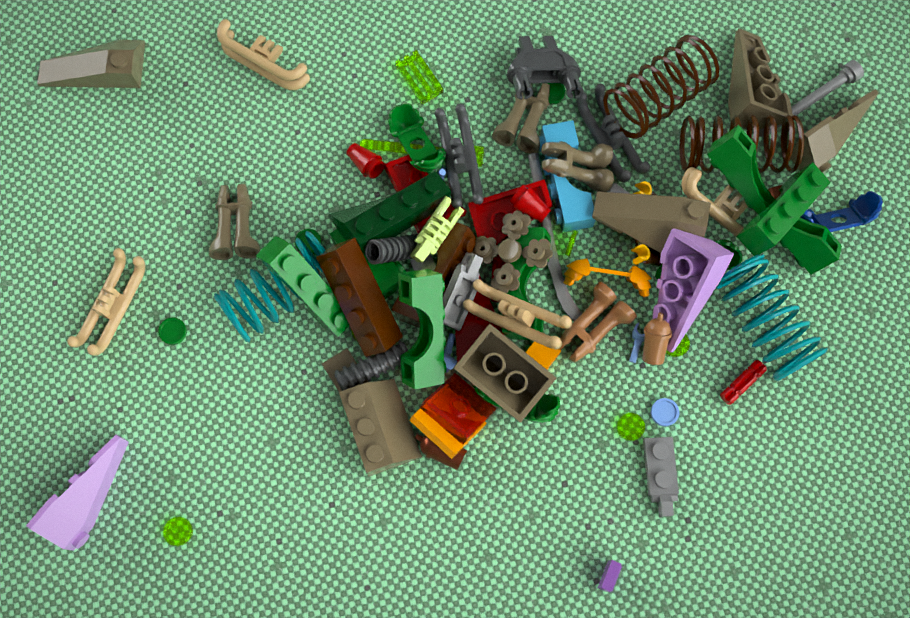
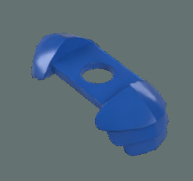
[800,191,883,232]

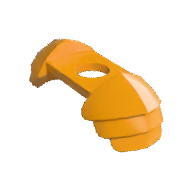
[563,258,652,297]

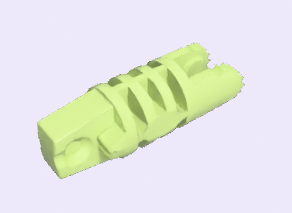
[410,195,464,263]

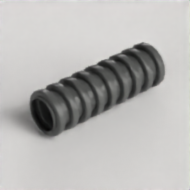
[365,234,418,265]
[334,340,408,391]

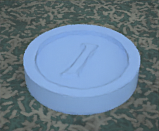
[651,398,679,427]

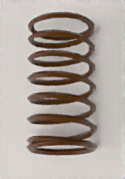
[603,35,719,139]
[679,115,804,174]

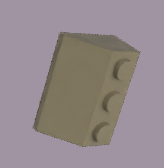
[454,324,557,423]
[339,379,422,477]

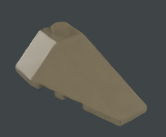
[37,40,145,88]

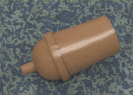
[642,313,672,365]

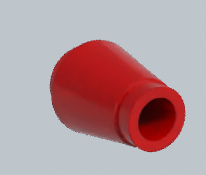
[346,143,385,179]
[509,185,551,223]

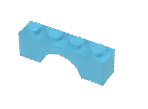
[539,120,596,232]

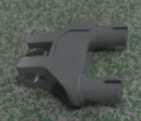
[507,36,584,99]

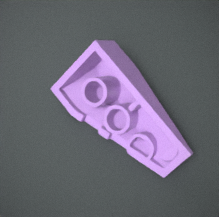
[652,229,734,352]
[26,435,129,551]

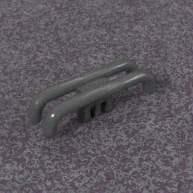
[576,83,650,183]
[435,103,484,209]

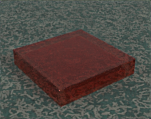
[420,373,497,445]

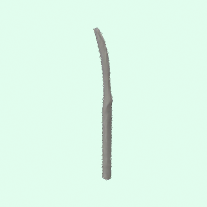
[528,153,590,326]

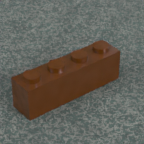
[316,238,403,357]

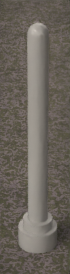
[759,60,864,137]

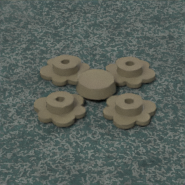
[471,210,553,293]

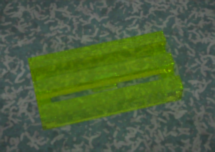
[395,50,444,105]

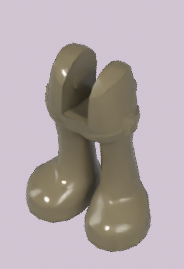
[492,83,550,154]
[541,141,614,192]
[209,184,260,260]

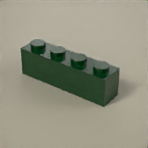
[328,170,451,255]

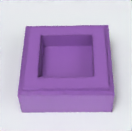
[597,560,622,592]

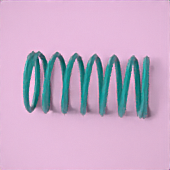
[214,231,325,343]
[715,254,828,381]

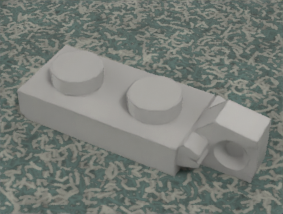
[443,252,483,331]
[643,437,679,517]

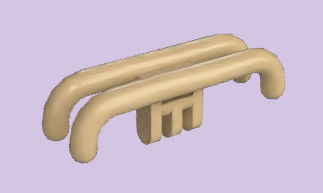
[217,19,310,90]
[681,167,748,237]
[67,248,145,356]
[463,279,572,349]

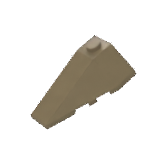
[728,28,793,131]
[790,89,879,174]
[592,192,711,256]

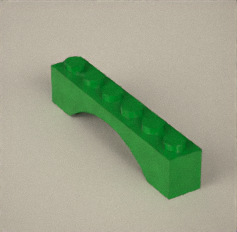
[707,125,842,275]

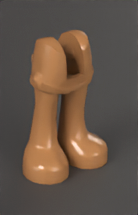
[559,282,637,363]

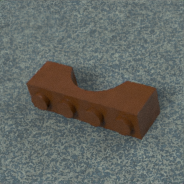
[391,222,476,328]

